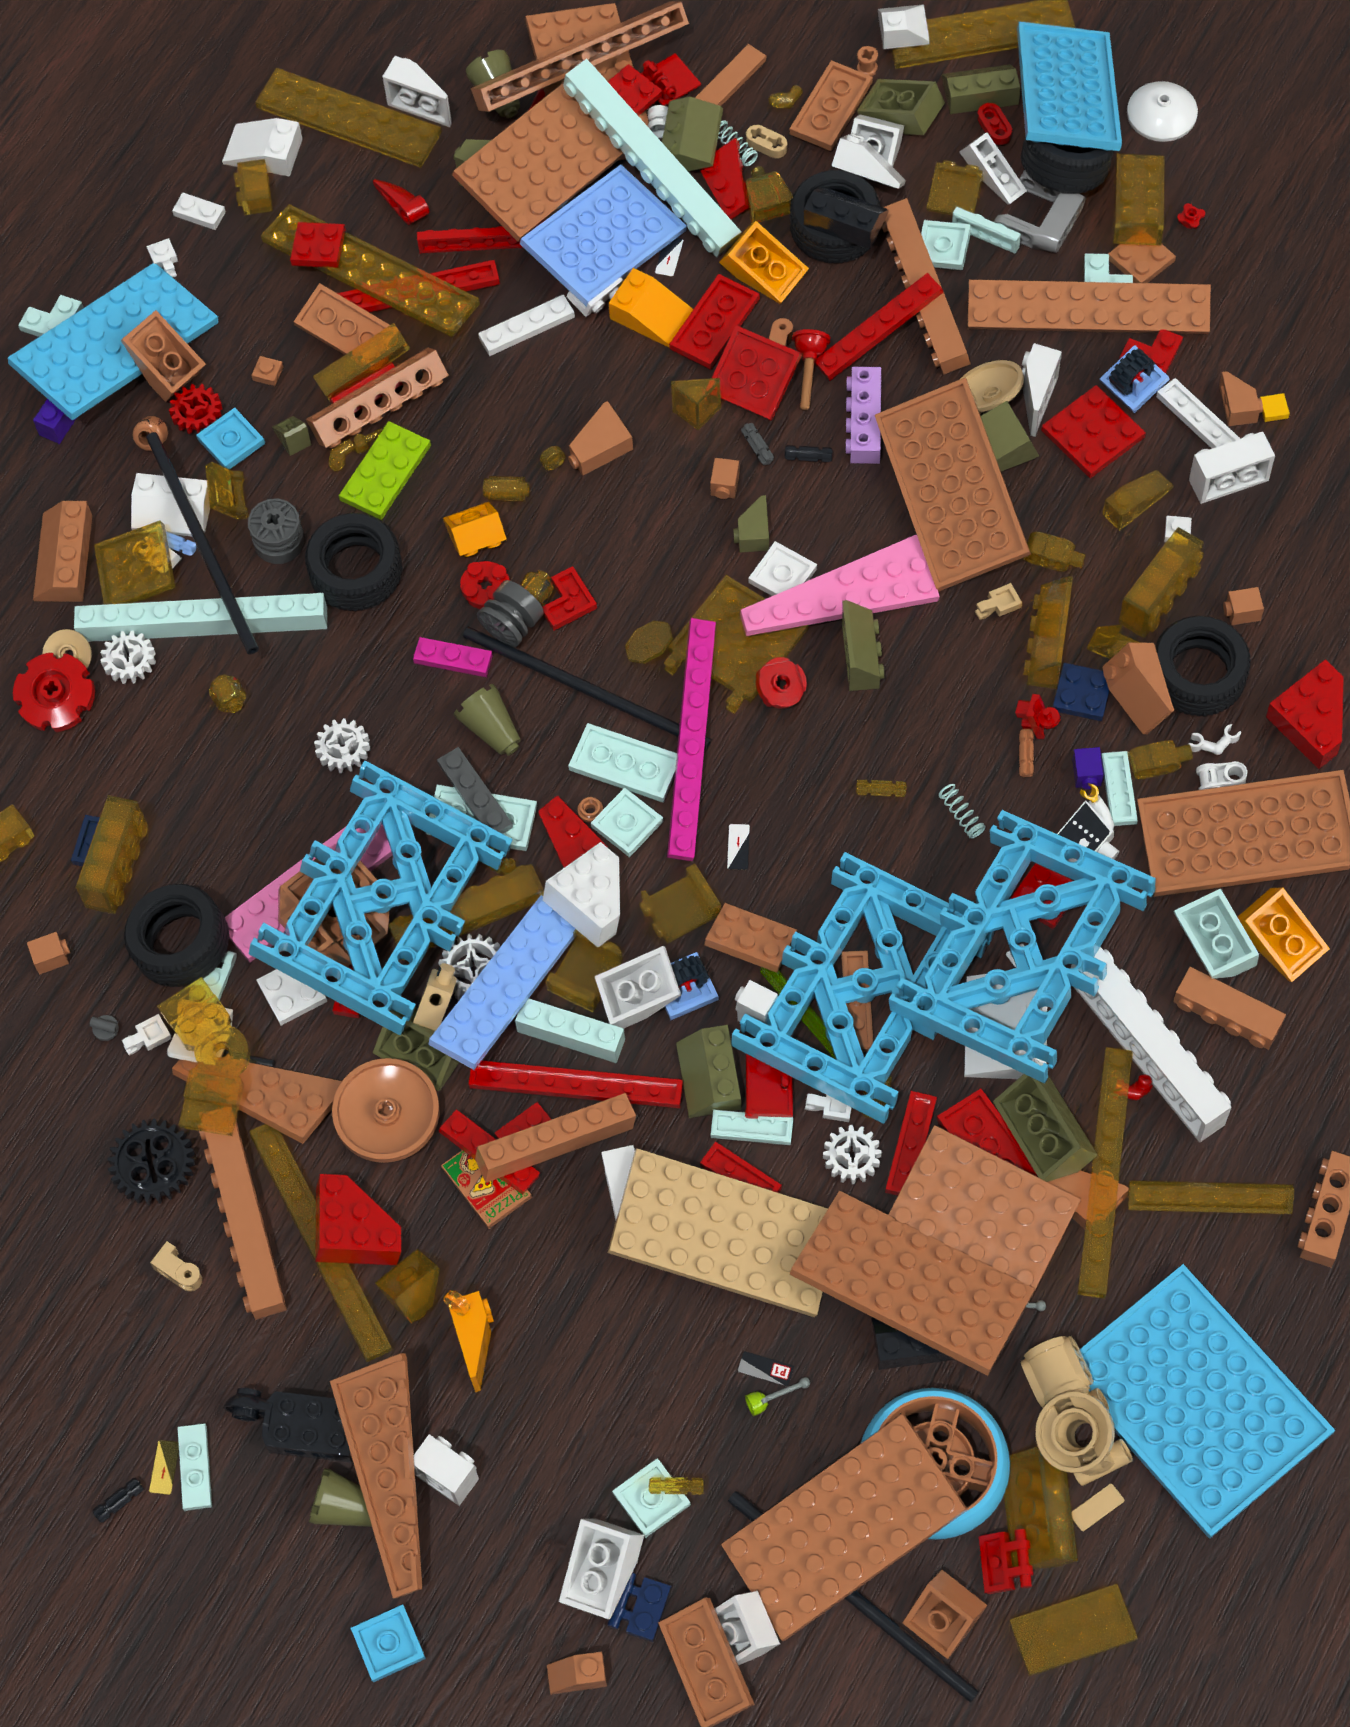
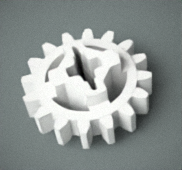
[100,631,156,684]
[314,718,370,773]
[823,1125,882,1184]

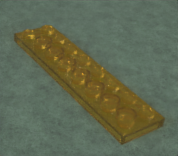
[890,0,1075,69]
[255,68,442,168]

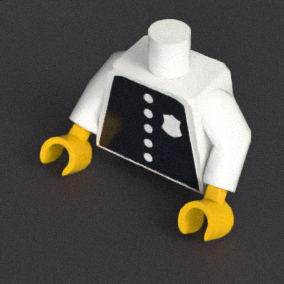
[1053,783,1119,862]

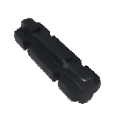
[785,445,833,462]
[92,1478,143,1523]

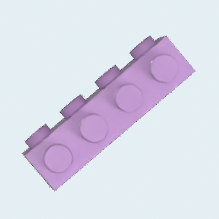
[846,367,881,464]

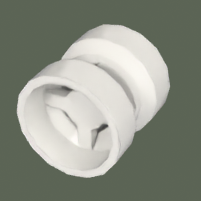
[648,105,668,138]

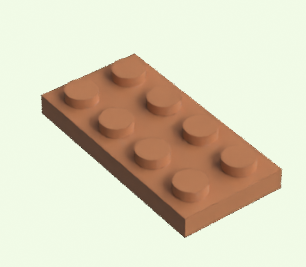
[790,60,873,151]
[294,283,401,372]
[658,1598,755,1727]

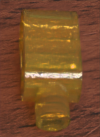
[1024,532,1086,572]
[1128,740,1193,779]

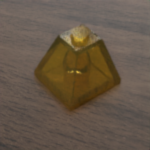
[375,1249,440,1323]

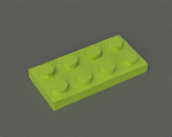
[339,421,431,520]

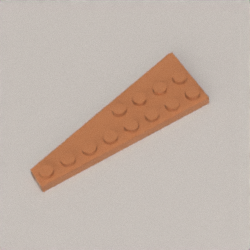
[330,1353,422,1598]

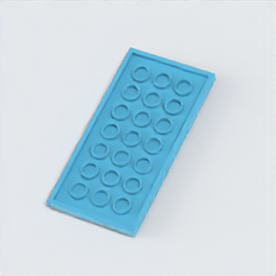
[1017,21,1122,151]
[8,263,218,420]

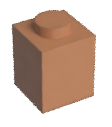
[710,458,740,499]
[1223,587,1264,625]
[27,932,70,975]

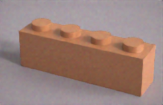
[1173,967,1286,1050]

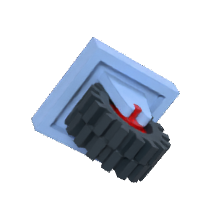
[1100,345,1169,413]
[664,952,719,1020]

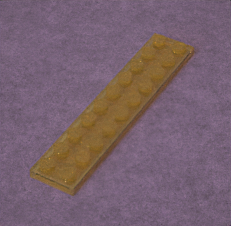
[261,204,480,337]

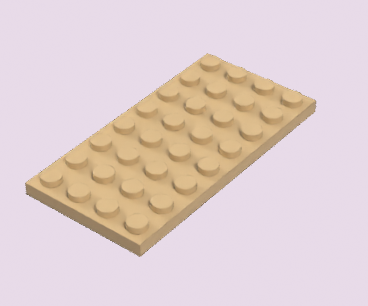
[607,1149,828,1317]

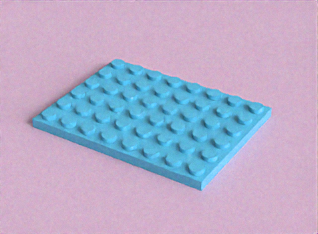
[1080,1264,1335,1539]

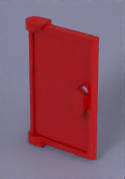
[745,1053,793,1119]

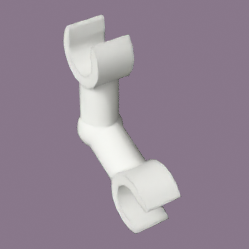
[1188,724,1241,755]

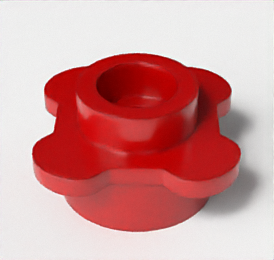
[1177,203,1205,228]

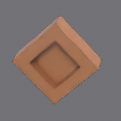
[251,356,284,386]

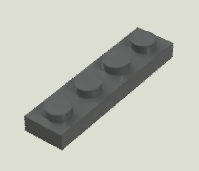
[437,747,513,834]

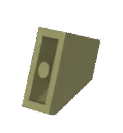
[733,495,769,552]

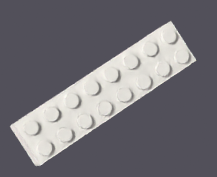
[1071,947,1231,1143]

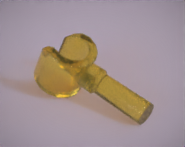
[353,428,383,454]

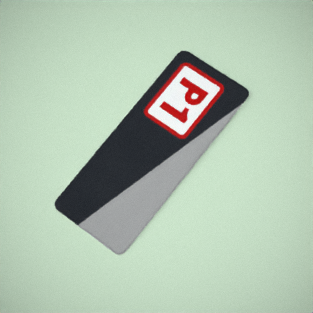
[738,1351,794,1386]

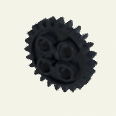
[107,1119,196,1205]

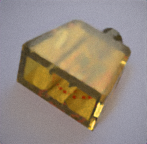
[746,166,793,223]

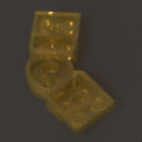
[157,977,250,1136]

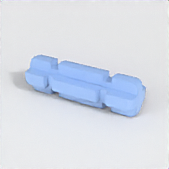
[150,527,197,556]

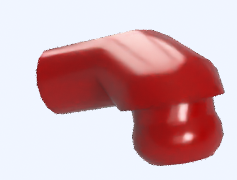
[1114,1074,1153,1100]

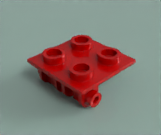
[641,53,701,106]

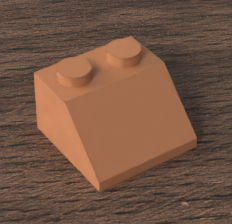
[903,1570,987,1659]

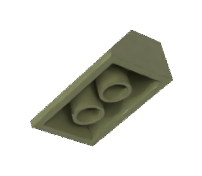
[942,64,1020,114]
[662,96,723,171]
[842,600,884,691]
[373,1007,459,1091]
[676,1025,741,1118]

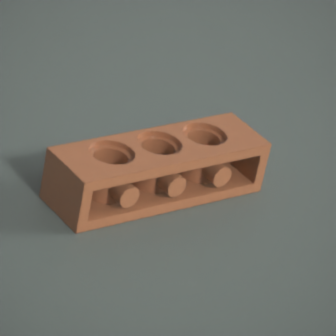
[1297,1151,1350,1268]

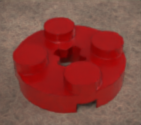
[460,561,510,609]
[756,657,807,709]

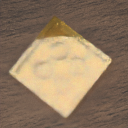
[94,520,175,605]

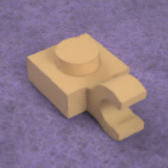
[975,583,1022,620]

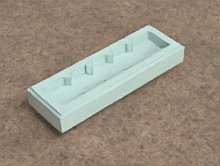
[952,207,1021,254]
[1101,751,1138,826]
[711,1110,793,1145]
[178,1424,212,1511]

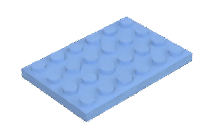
[520,165,687,307]

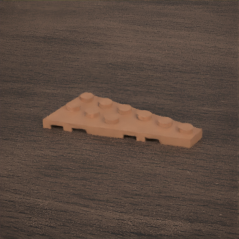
[172,1057,342,1144]

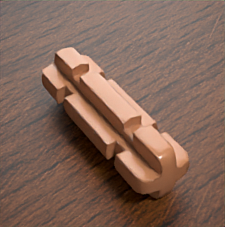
[1019,729,1034,777]

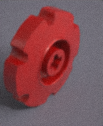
[13,652,95,732]

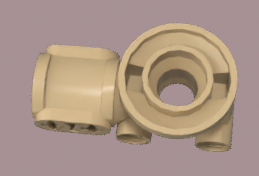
[1021,1336,1133,1486]

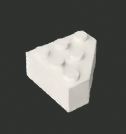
[543,842,620,947]

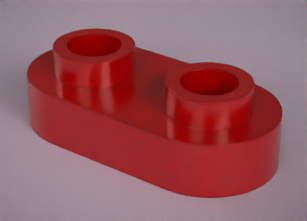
[978,103,1012,145]

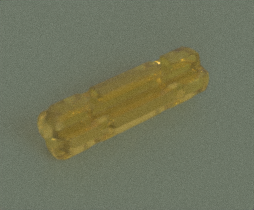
[856,780,907,797]
[649,1477,704,1495]

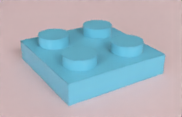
[196,408,265,471]
[351,1605,426,1682]

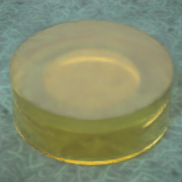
[540,446,565,470]
[443,1290,471,1316]

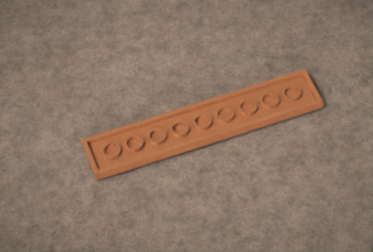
[968,280,1211,334]

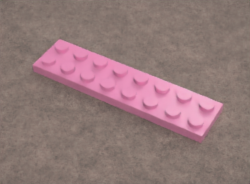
[225,824,392,962]

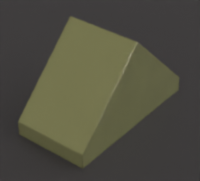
[272,416,311,456]

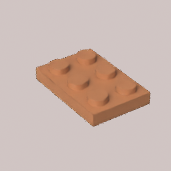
[705,903,797,973]

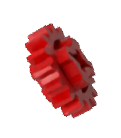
[169,384,223,434]

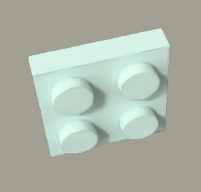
[921,220,971,270]
[591,788,663,857]
[612,1458,691,1538]

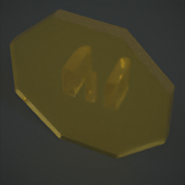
[625,621,673,664]

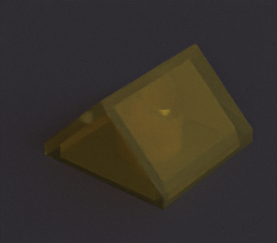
[671,378,721,430]

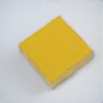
[1260,393,1290,422]

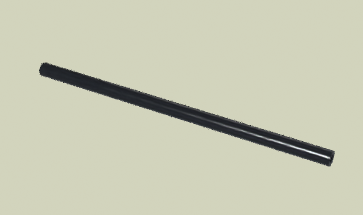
[146,432,259,655]
[463,626,712,750]
[728,1491,979,1703]

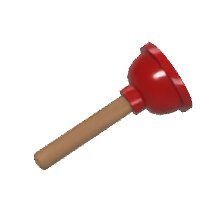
[792,329,831,410]

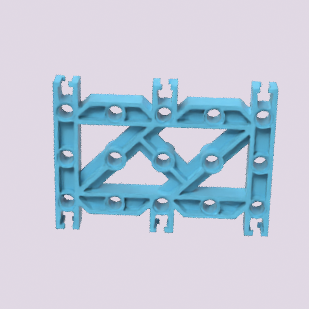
[248,761,513,1035]
[888,810,1155,1083]
[731,852,994,1124]

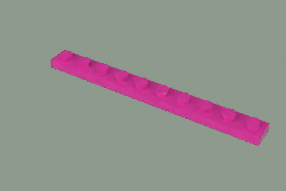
[667,618,716,861]

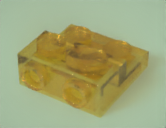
[927,160,983,215]

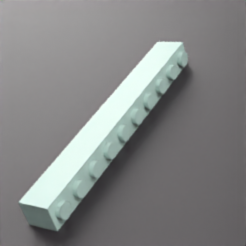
[563,59,741,257]
[74,593,327,642]

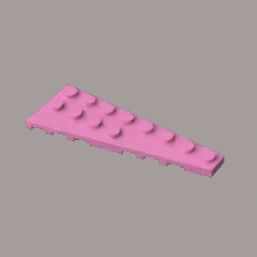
[740,535,940,636]

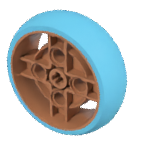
[861,1388,1010,1539]

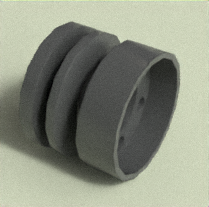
[248,498,305,564]
[477,580,544,647]

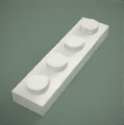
[478,294,575,356]
[1156,378,1240,448]

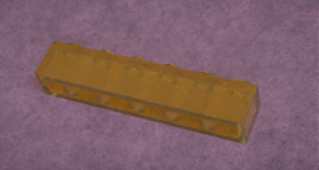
[388,864,544,960]

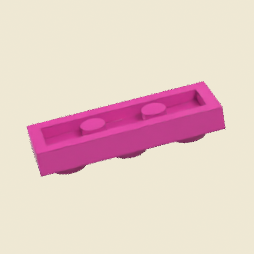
[413,637,493,677]

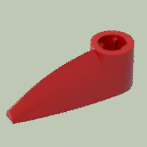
[373,179,430,225]

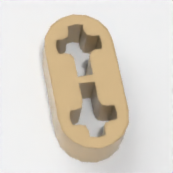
[746,125,787,158]

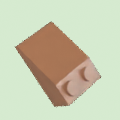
[121,310,206,402]
[1102,643,1174,734]

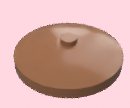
[332,1058,440,1163]

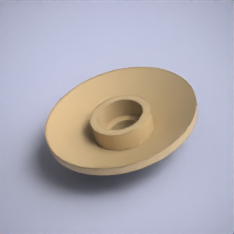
[43,629,92,668]

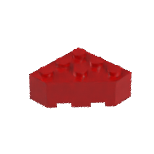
[1266,659,1343,769]
[315,1174,401,1265]

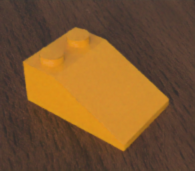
[719,221,809,304]
[609,268,693,347]
[1238,888,1330,982]
[447,1291,494,1392]

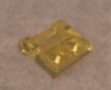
[205,462,249,520]

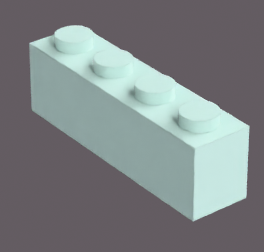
[515,999,625,1063]

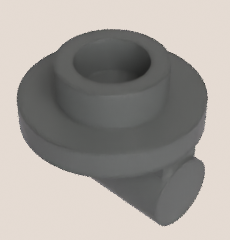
[90,1015,119,1041]

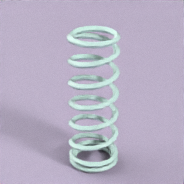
[718,120,758,166]
[939,784,986,838]

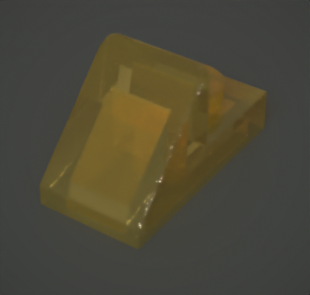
[1087,625,1141,659]

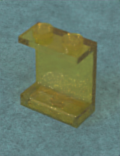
[639,864,721,944]
[545,929,623,1012]

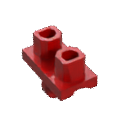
[1015,694,1061,740]

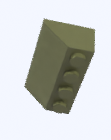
[993,1074,1098,1182]

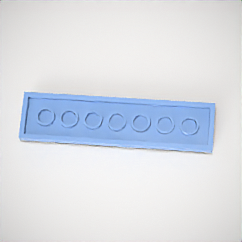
[429,895,579,1070]

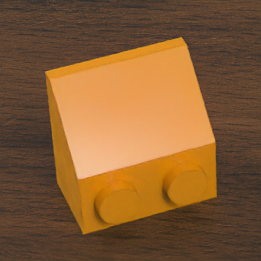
[443,502,506,557]

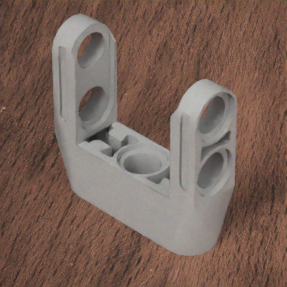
[994,170,1086,253]

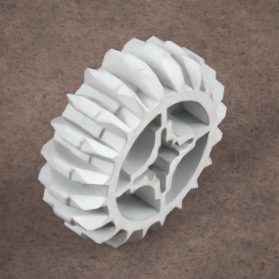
[439,934,500,1000]

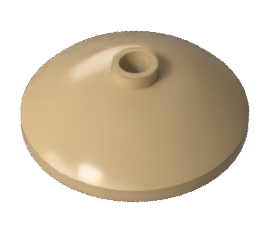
[961,360,1024,413]

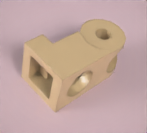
[150,1241,203,1291]

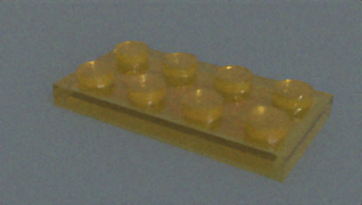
[1009,1584,1138,1677]

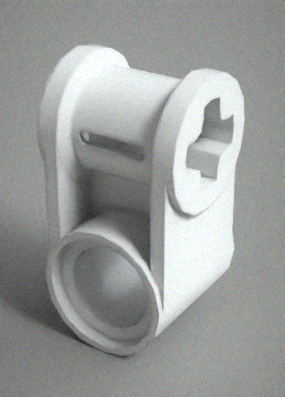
[1196,761,1247,790]

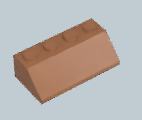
[33,501,92,602]

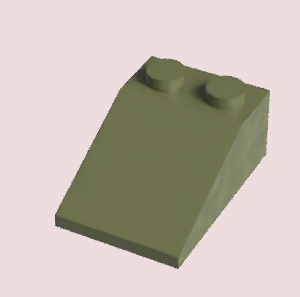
[857,79,945,135]

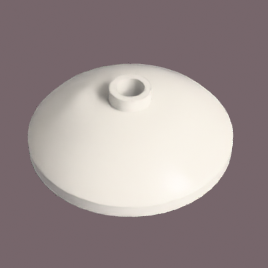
[1127,81,1198,142]

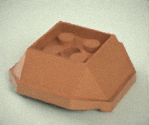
[278,859,389,967]

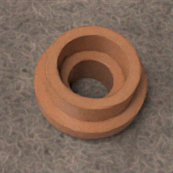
[578,797,603,822]

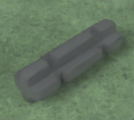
[741,423,774,465]

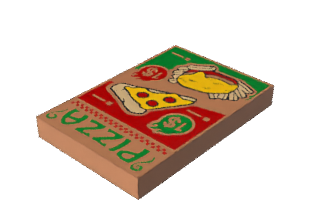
[441,1150,532,1229]

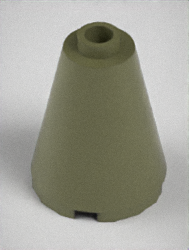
[466,50,520,118]
[454,684,521,756]
[309,1468,372,1527]

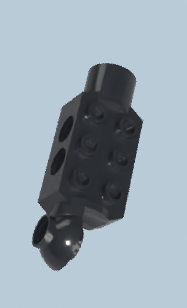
[223,1388,353,1463]

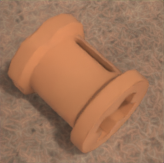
[857,46,878,76]

